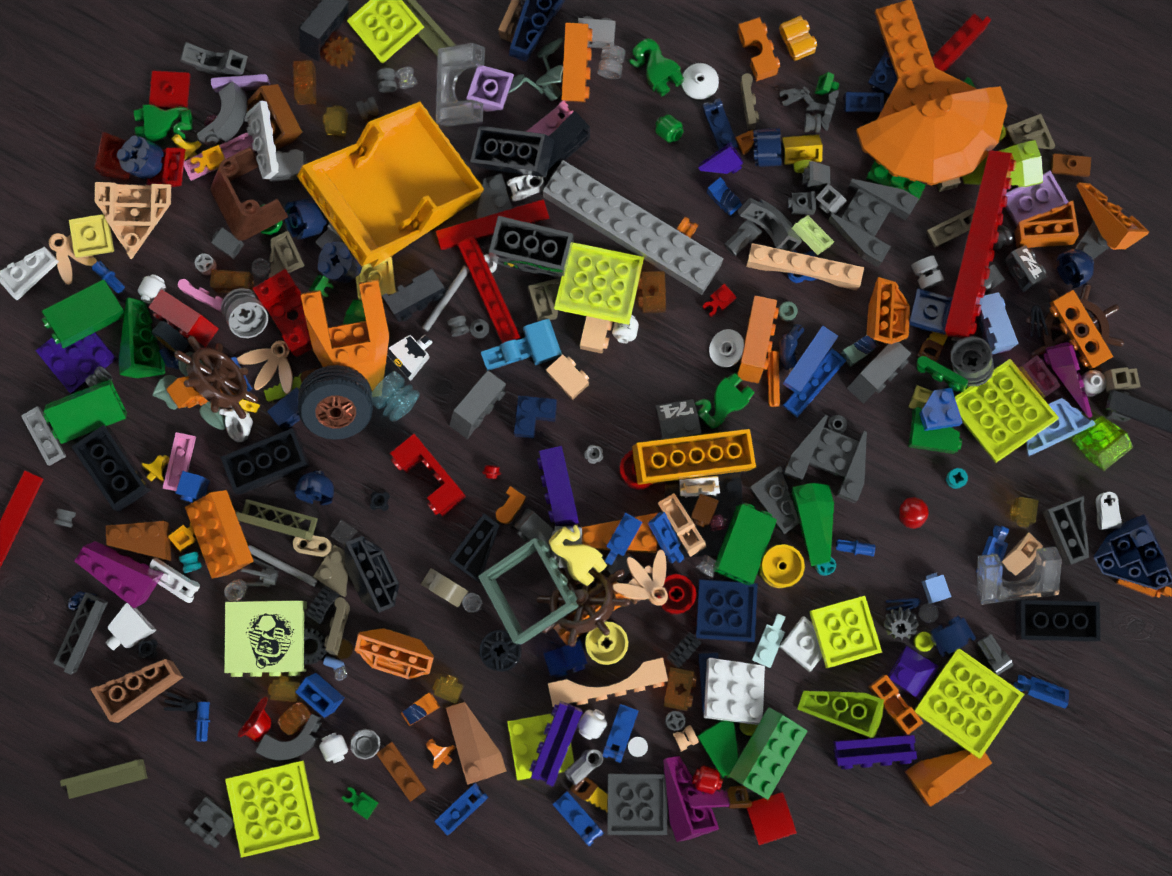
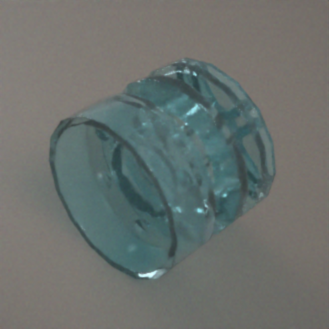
[371,371,420,423]

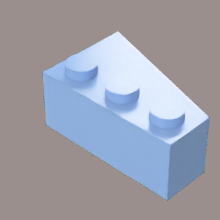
[977,292,1018,355]

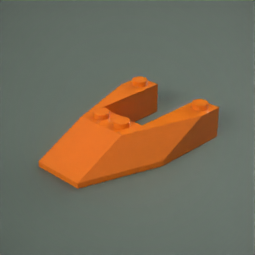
[301,279,389,397]

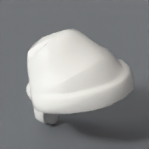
[219,408,253,442]

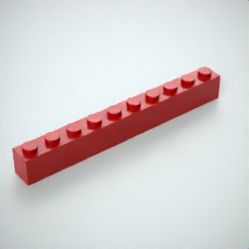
[945,150,1016,338]

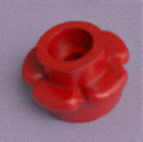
[482,465,501,479]

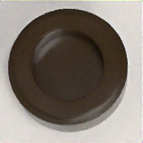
[335,639,354,659]

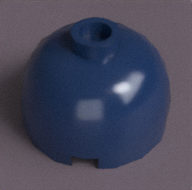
[1057,249,1094,289]
[295,470,334,505]

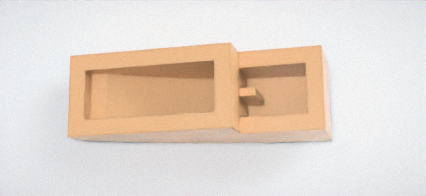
[658,493,706,557]

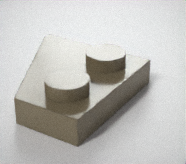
[1006,114,1055,149]
[269,231,305,278]
[527,278,561,322]
[313,544,349,597]

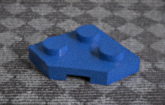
[919,388,963,431]

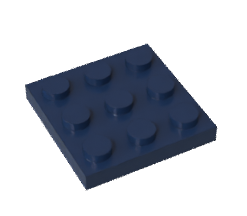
[696,580,758,642]

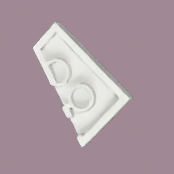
[0,247,59,300]

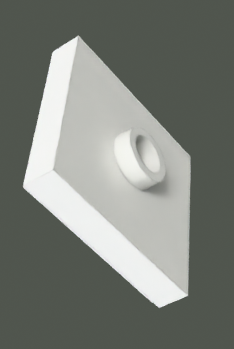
[779,616,822,672]

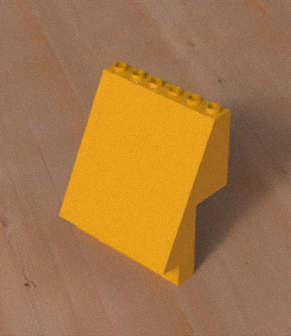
[297,102,484,268]

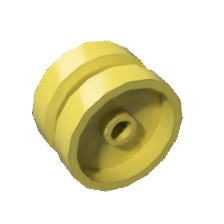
[585,621,628,665]

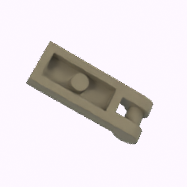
[740,73,759,130]
[926,208,974,248]
[324,597,350,655]

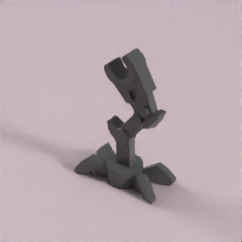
[779,86,839,131]

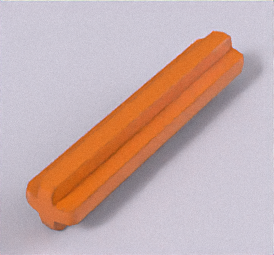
[767,351,780,407]

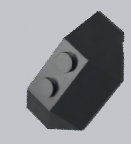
[344,536,399,614]

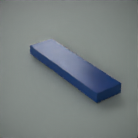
[783,326,838,395]
[783,348,846,418]

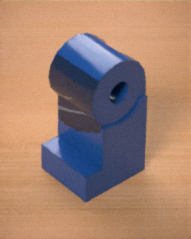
[707,177,742,216]

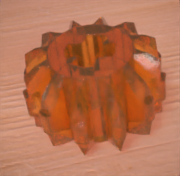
[323,36,355,69]
[277,702,312,735]

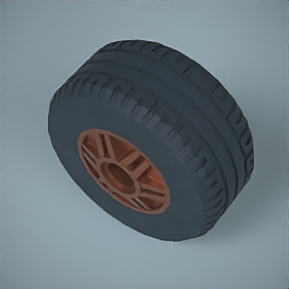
[298,365,373,440]

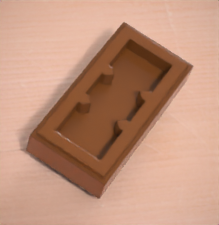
[1051,154,1091,177]

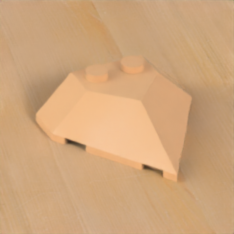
[95,182,171,259]

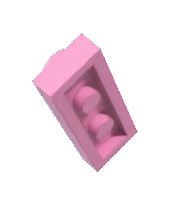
[163,432,196,491]

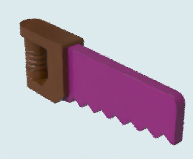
[688,786,752,809]

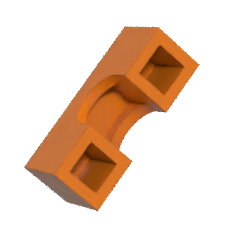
[737,17,780,81]
[868,675,923,735]

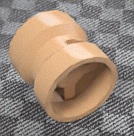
[673,725,699,751]

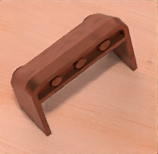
[210,147,288,241]

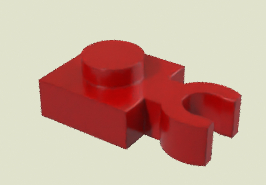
[702,284,737,317]

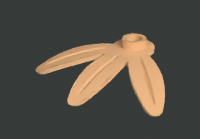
[49,233,98,285]
[237,340,293,394]
[613,550,668,605]

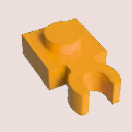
[190,145,225,173]
[168,523,196,553]

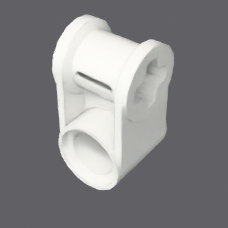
[507,175,545,201]
[1095,492,1121,530]

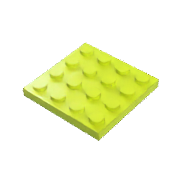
[554,243,644,325]
[955,359,1059,463]
[914,648,1024,759]
[225,760,320,858]

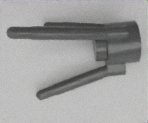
[231,557,279,588]

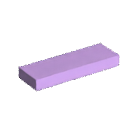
[211,74,270,93]

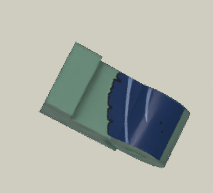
[840,335,880,367]

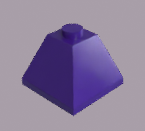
[698,143,743,174]
[888,646,940,700]

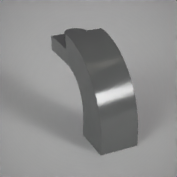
[179,42,248,77]
[197,81,247,148]
[738,198,802,252]
[256,713,322,760]

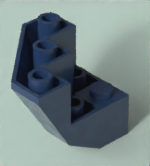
[1094,514,1172,590]

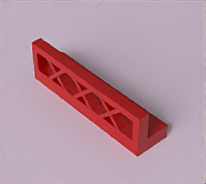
[932,13,992,72]

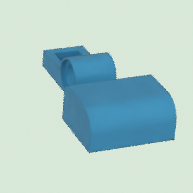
[481,319,562,371]

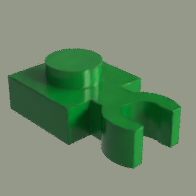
[342,787,379,820]

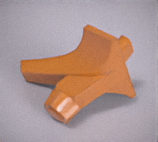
[426,739,456,769]

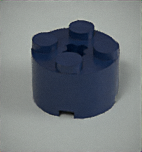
[753,128,782,167]
[117,135,164,179]
[284,198,327,239]
[318,241,363,283]
[930,615,976,657]

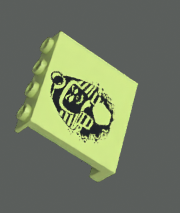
[224,601,307,677]

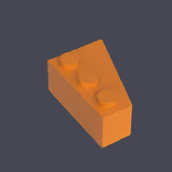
[1014,201,1079,249]

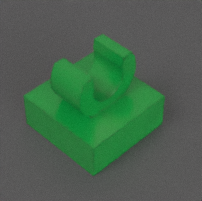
[815,72,839,96]
[308,275,334,297]

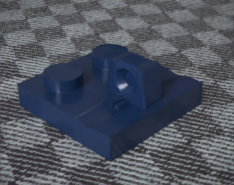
[909,289,953,335]

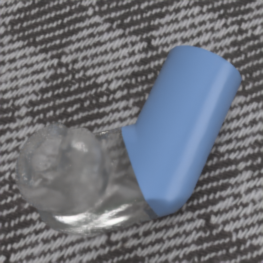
[323,655,347,681]

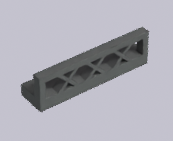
[53,592,108,675]

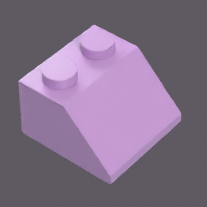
[467,64,514,112]

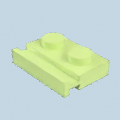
[792,215,834,255]

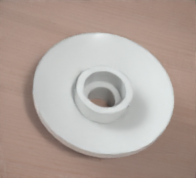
[682,63,719,100]
[709,329,745,367]

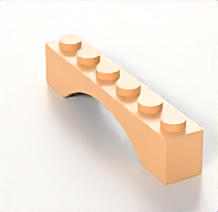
[746,243,864,291]
[548,658,668,707]

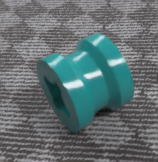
[946,468,968,489]
[179,552,202,573]
[815,557,836,576]

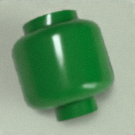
[655,115,683,143]

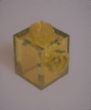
[323,105,348,136]
[1010,497,1039,527]
[432,674,464,704]
[268,676,300,702]

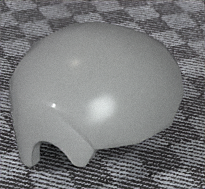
[350,729,380,760]

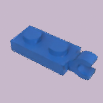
[648,512,684,563]
[605,513,642,566]
[976,525,1009,580]
[1013,675,1069,708]

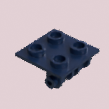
[868,51,898,95]

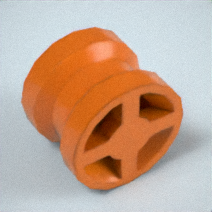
[677,217,698,238]

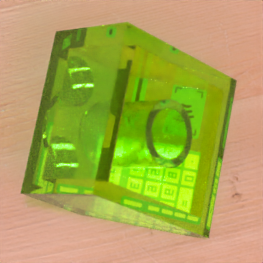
[1073,416,1133,471]

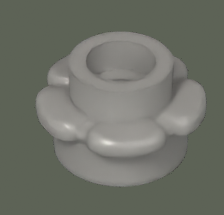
[584,445,603,464]

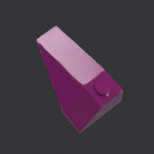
[1043,341,1093,418]
[663,756,719,842]

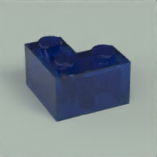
[543,641,588,678]

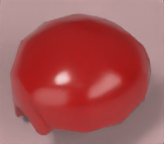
[899,497,929,529]

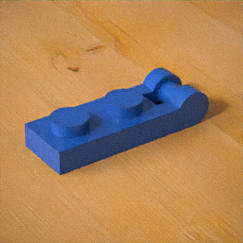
[602,704,638,763]
[435,783,489,836]
[553,791,604,846]

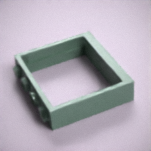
[478,538,579,645]

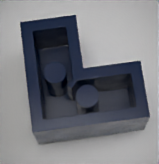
[514,396,557,439]

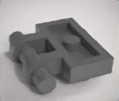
[185,796,234,848]

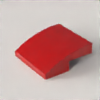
[146,148,186,187]
[747,792,796,845]

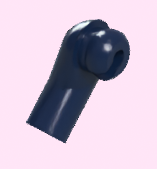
[159,347,179,369]
[68,591,97,610]

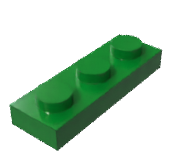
[866,161,926,198]

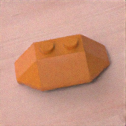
[867,277,910,344]
[355,628,434,679]

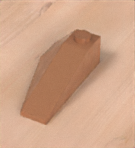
[446,702,506,785]

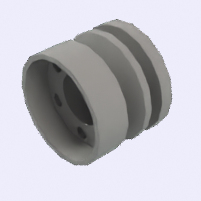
[221,288,268,338]

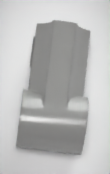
[564,750,603,785]

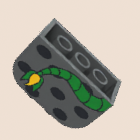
[489,216,574,278]

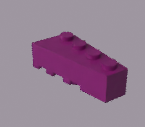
[74,541,164,608]

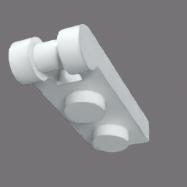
[149,558,200,603]

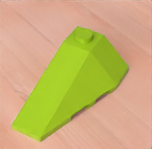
[962,140,1043,187]
[798,691,884,737]

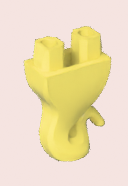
[549,525,607,586]

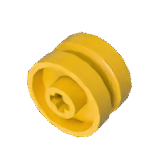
[759,544,805,588]

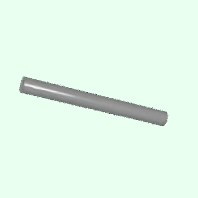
[422,266,469,332]
[248,545,318,586]

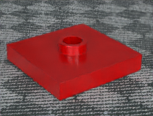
[149,71,190,110]

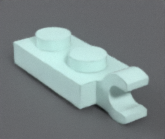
[752,614,785,668]

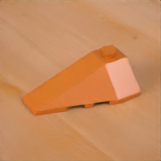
[1077,183,1149,250]
[904,750,992,807]

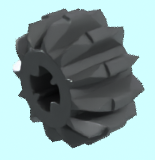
[884,606,918,641]

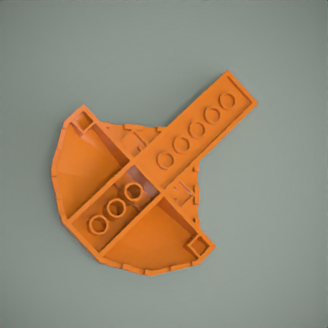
[856,0,1007,186]

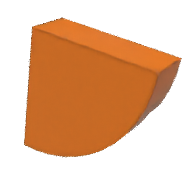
[735,130,754,155]

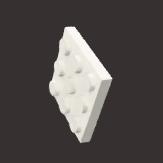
[704,658,765,725]

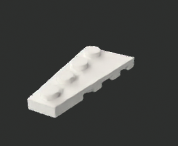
[244,101,279,179]

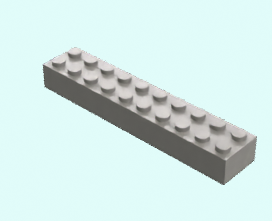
[543,160,723,295]

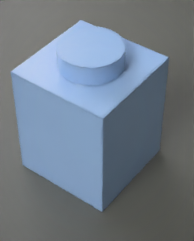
[922,573,951,604]

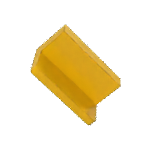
[782,135,823,164]

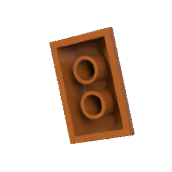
[246,84,302,150]

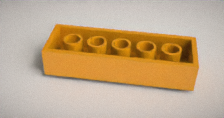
[632,429,756,485]

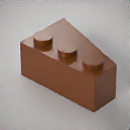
[106,521,171,561]

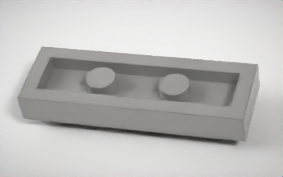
[21,406,66,466]

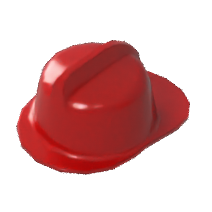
[238,697,271,742]

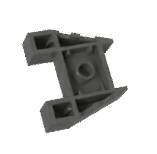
[828,179,919,268]
[783,415,867,503]

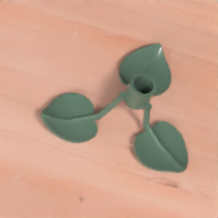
[508,37,564,101]
[153,351,226,430]

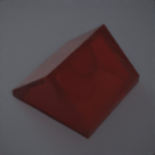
[94,132,130,180]

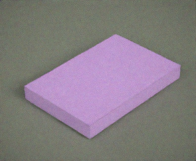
[1005,171,1068,227]

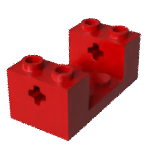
[253,269,312,357]
[390,434,466,516]

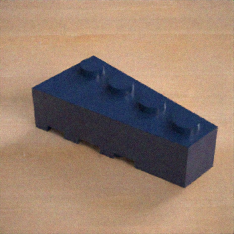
[509,0,565,62]

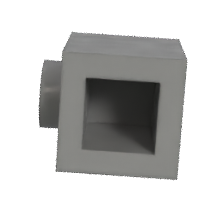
[816,184,847,214]

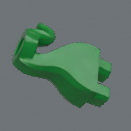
[629,38,684,96]
[134,105,193,142]
[695,373,754,429]

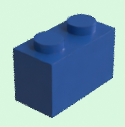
[176,471,210,503]
[295,673,345,718]

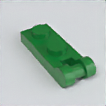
[917,356,968,392]

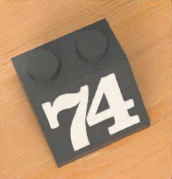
[1003,245,1047,293]
[656,399,701,440]

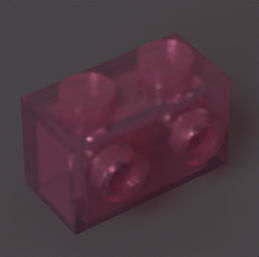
[1019,355,1061,398]

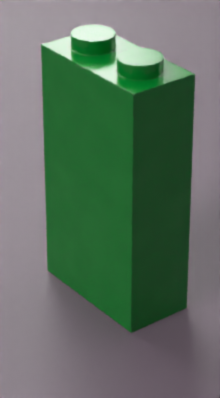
[41,279,124,349]
[43,379,127,444]
[713,503,777,585]

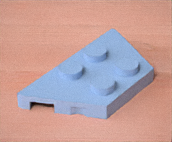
[1026,398,1096,457]

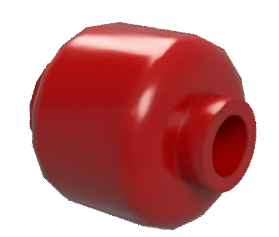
[692,766,723,794]

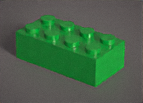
[729,707,807,800]

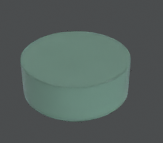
[778,301,798,321]

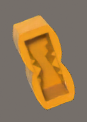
[779,16,817,61]

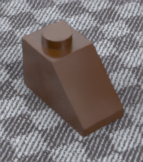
[691,493,719,527]

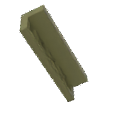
[404,0,457,64]
[236,499,318,541]
[60,759,148,799]

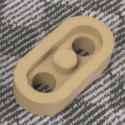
[293,535,332,557]

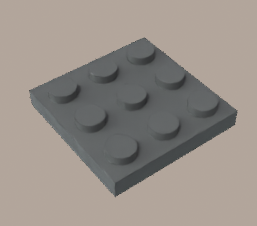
[607,774,667,835]

